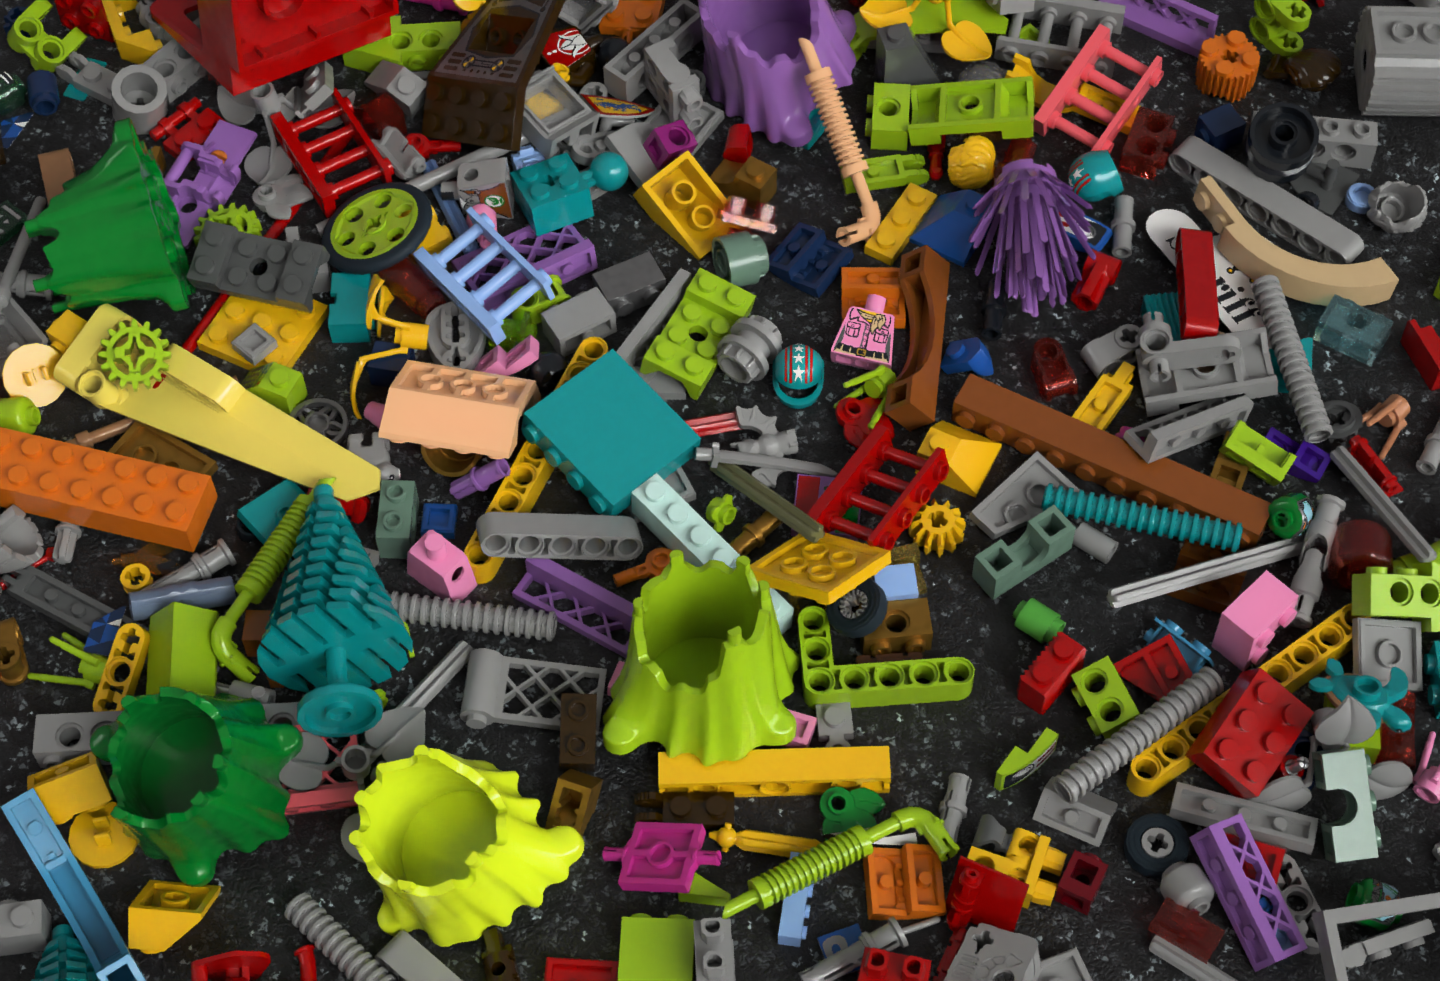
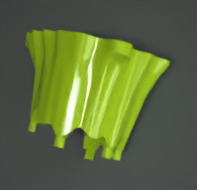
[602,550,800,767]

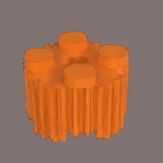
[1195,30,1261,103]

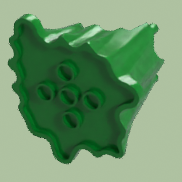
[24,117,196,314]
[90,687,303,887]

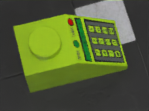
[241,362,308,415]

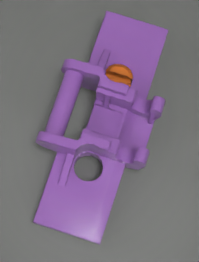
[164,119,258,249]

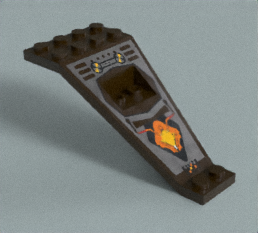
[422,0,565,151]

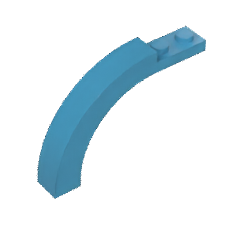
[0,788,146,981]

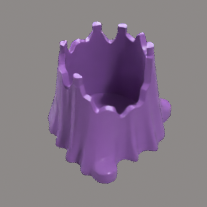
[698,0,857,147]

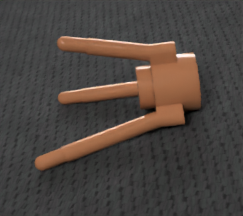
[1362,394,1410,460]

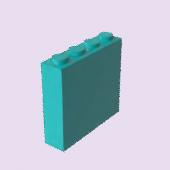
[521,349,701,516]

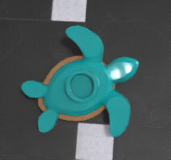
[1308,658,1412,733]

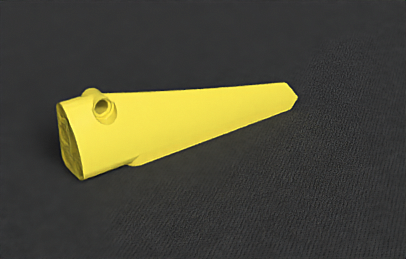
[53,303,381,502]

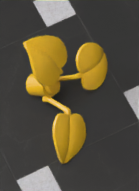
[859,0,992,61]
[350,274,429,419]

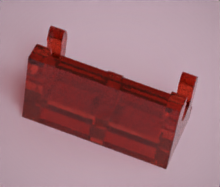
[1374,691,1416,770]

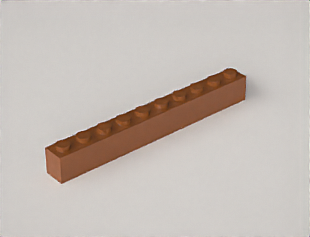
[951,373,1271,549]

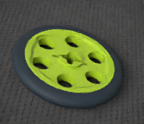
[321,182,432,275]

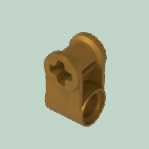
[0,617,30,686]

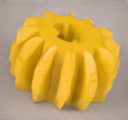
[908,498,966,557]

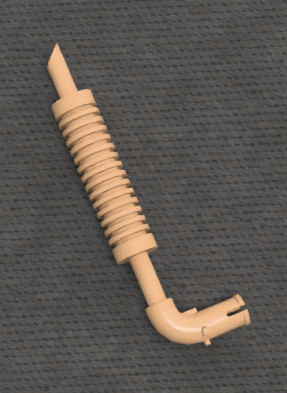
[798,38,881,247]

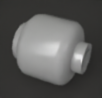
[1160,862,1215,917]

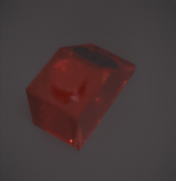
[353,92,407,140]

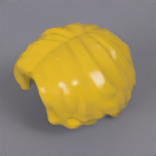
[947,135,996,190]

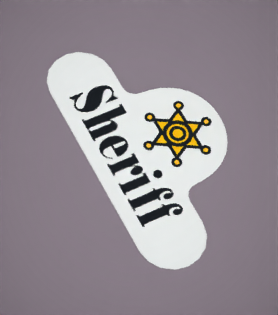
[1146,209,1272,349]

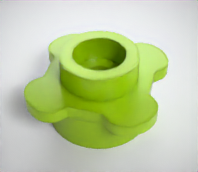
[706,494,737,532]

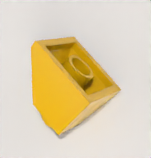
[915,420,1002,498]
[128,880,221,954]

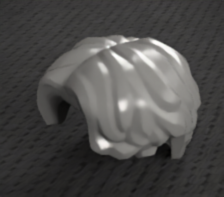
[1366,181,1428,234]

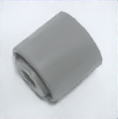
[111,64,167,135]

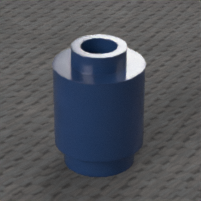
[26,70,60,116]

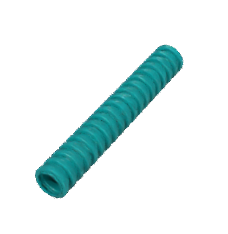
[1041,483,1243,553]

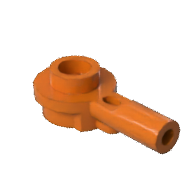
[612,547,672,587]

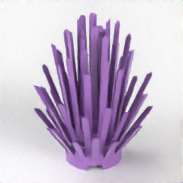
[969,159,1096,317]

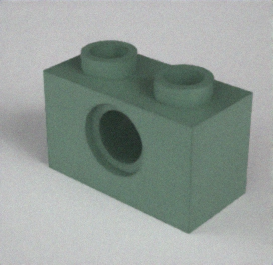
[375,480,419,559]

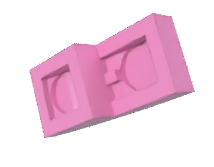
[474,334,539,376]

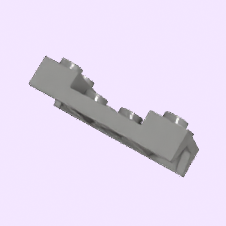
[1135,327,1278,417]

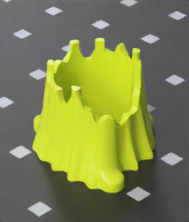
[349,745,584,947]

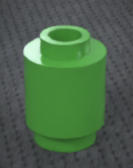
[1012,598,1066,644]

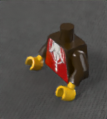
[537,25,603,88]

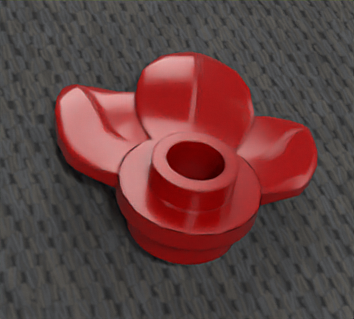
[835,397,895,448]

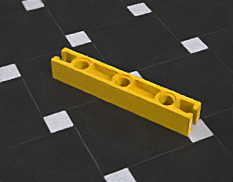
[658,746,891,797]

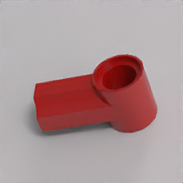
[1071,249,1122,312]

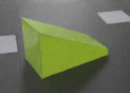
[678,873,731,907]

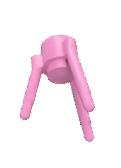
[1413,731,1440,804]

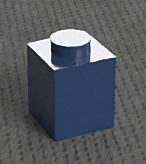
[1194,103,1246,152]
[364,340,416,387]

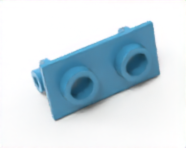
[1143,617,1215,674]

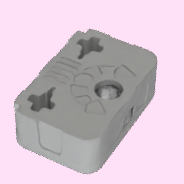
[944,923,1042,981]

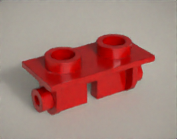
[1347,435,1404,498]

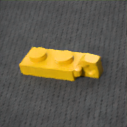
[1072,361,1135,431]

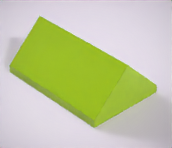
[146,601,219,696]

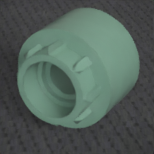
[712,230,769,287]

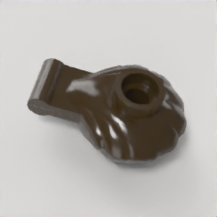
[1263,48,1342,92]

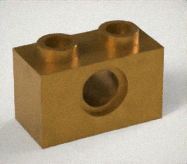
[859,597,933,657]

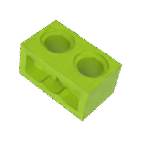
[1071,656,1140,739]

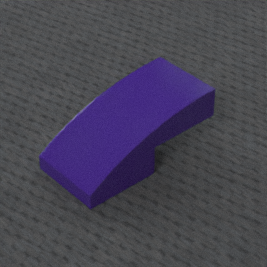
[1264,426,1331,483]

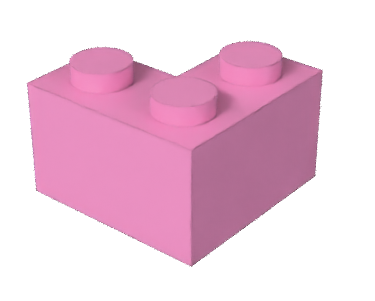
[1211,570,1299,672]

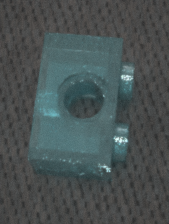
[1313,294,1394,367]

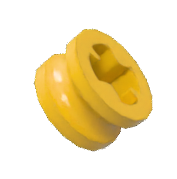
[120,563,153,595]

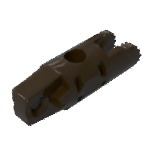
[481,927,521,981]

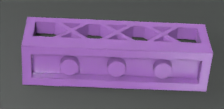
[1099,0,1219,58]
[512,558,633,658]
[1189,813,1308,972]

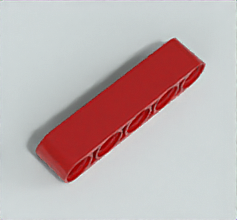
[1175,228,1219,340]

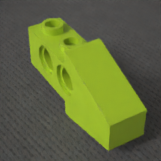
[342,15,462,73]
[1352,562,1440,632]

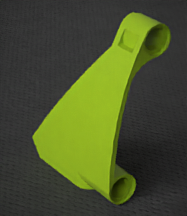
[850,0,1009,62]

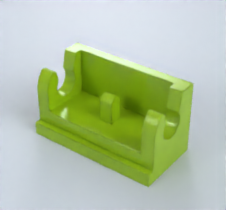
[1218,420,1297,487]

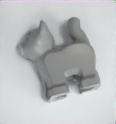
[347,432,401,494]

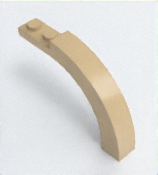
[1192,175,1399,307]

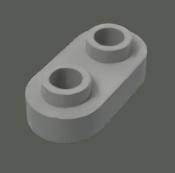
[570,130,615,166]

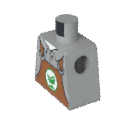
[441,157,515,219]

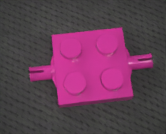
[602,822,722,893]

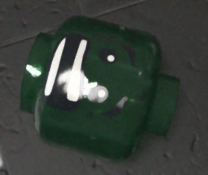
[0,71,27,116]

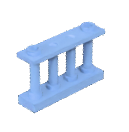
[413,206,555,346]

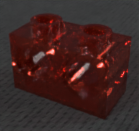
[1118,106,1177,181]

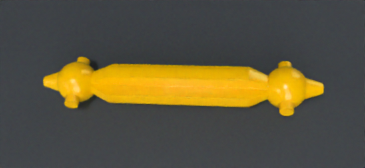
[709,822,821,857]

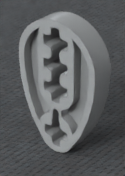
[425,302,486,370]

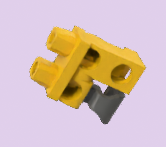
[967,814,1067,909]

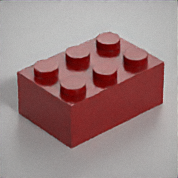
[1185,668,1314,799]

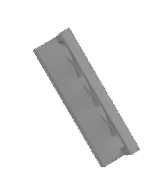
[616,268,691,384]
[1123,395,1254,464]

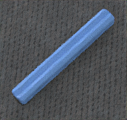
[423,159,479,255]

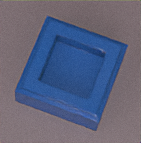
[420,503,458,539]

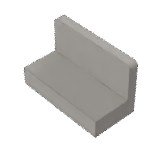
[1032,776,1118,847]

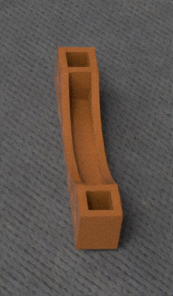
[884,245,950,431]

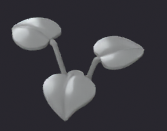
[217,82,356,185]
[1246,695,1413,812]
[279,707,426,864]

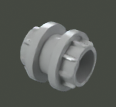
[717,315,783,384]

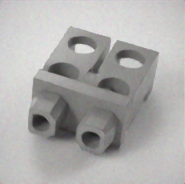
[644,36,703,130]
[693,917,736,981]

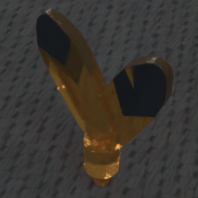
[111,543,181,577]

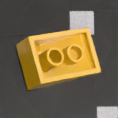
[633,150,745,260]

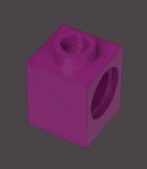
[643,119,698,170]

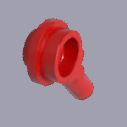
[403,133,461,159]

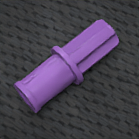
[449,458,511,500]

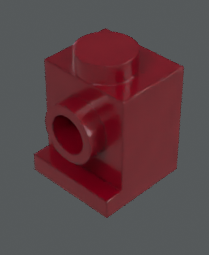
[1054,850,1108,916]

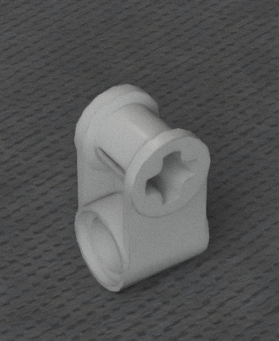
[1080,324,1140,380]

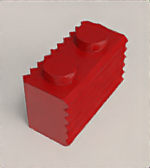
[1016,632,1087,715]

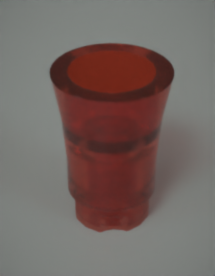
[378,254,446,320]

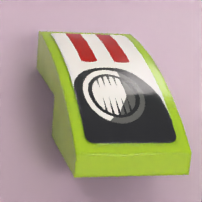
[994,727,1059,791]

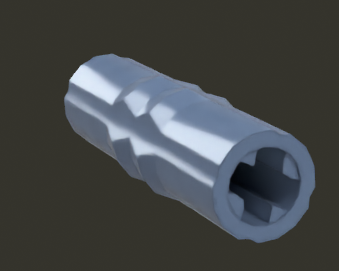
[128,576,236,621]

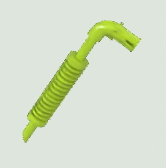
[211,478,336,683]
[722,806,960,919]

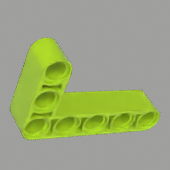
[797,606,975,710]

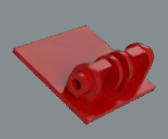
[54,0,114,42]
[945,856,1029,932]

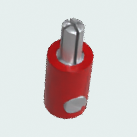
[1267,754,1309,784]

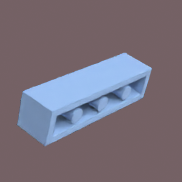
[778,851,814,947]

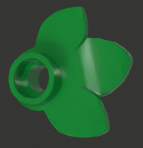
[819,787,886,841]

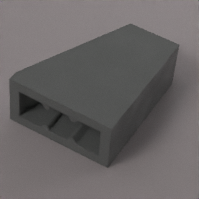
[874,22,941,93]

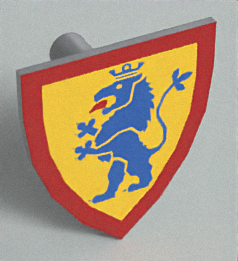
[580,94,655,132]

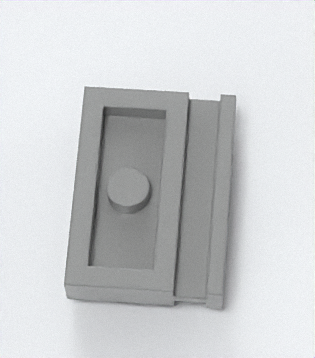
[294,61,334,119]

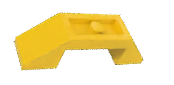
[102,0,163,64]

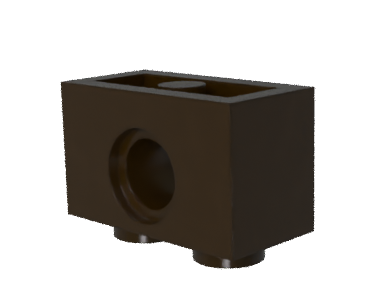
[559,693,597,772]

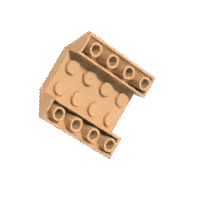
[378,360,541,460]

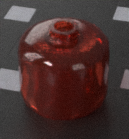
[1328,519,1393,593]

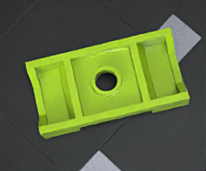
[908,76,1035,146]
[639,268,756,401]

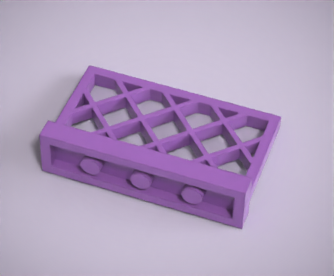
[451,224,598,311]

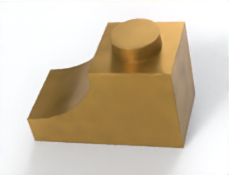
[710,156,777,212]
[545,769,603,837]

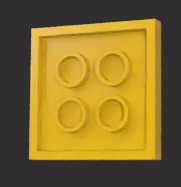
[197,295,329,371]
[750,533,891,605]

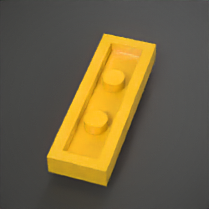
[864,182,938,266]

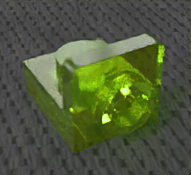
[488,311,537,352]

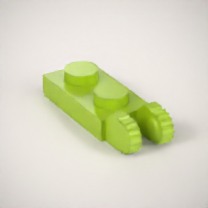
[840,154,930,194]

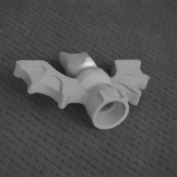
[730,405,798,488]

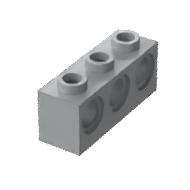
[143,17,208,103]

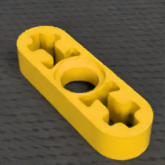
[93,623,150,712]

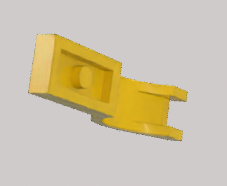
[1005,53,1141,135]

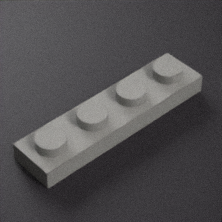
[1169,782,1319,855]

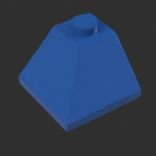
[909,189,995,267]

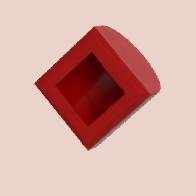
[723,124,754,163]

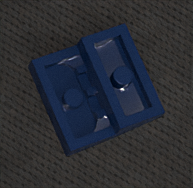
[769,222,854,298]

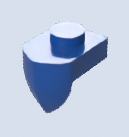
[940,337,994,376]

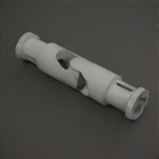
[1289,494,1346,629]

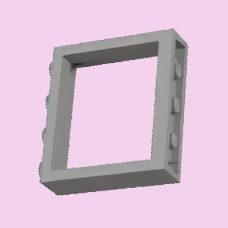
[1312,892,1440,981]

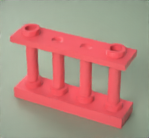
[1034,24,1164,154]

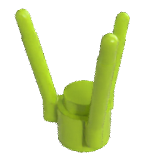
[834,364,897,430]
[27,632,108,690]

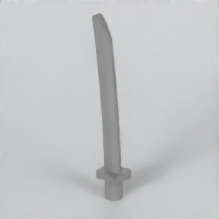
[694,442,837,477]

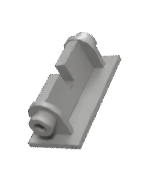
[371,126,426,182]

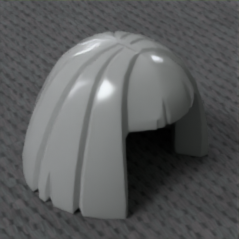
[0,504,44,574]

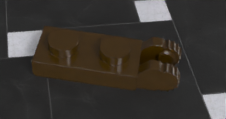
[634,792,734,831]

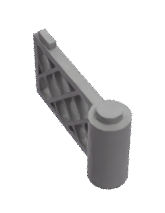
[460,648,607,735]

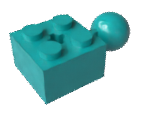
[510,151,629,237]

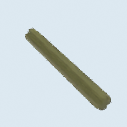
[708,461,825,543]

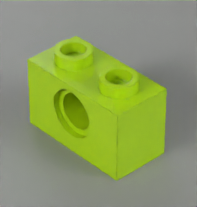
[865,82,911,151]

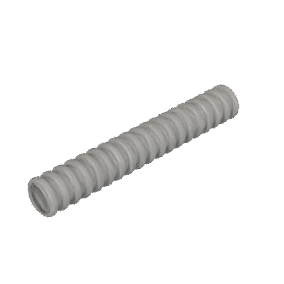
[1251,275,1334,443]
[386,590,557,642]
[1053,666,1224,804]
[284,893,396,981]

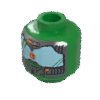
[1267,493,1316,539]
[1345,878,1403,932]

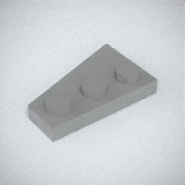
[969,451,1080,540]

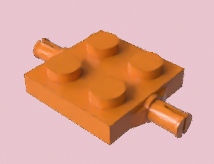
[598,0,665,44]

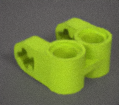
[7,0,88,73]
[1249,0,1312,56]

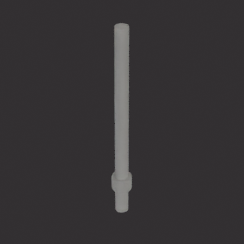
[0,196,47,313]

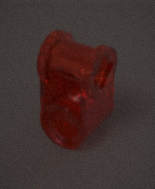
[1030,337,1078,402]

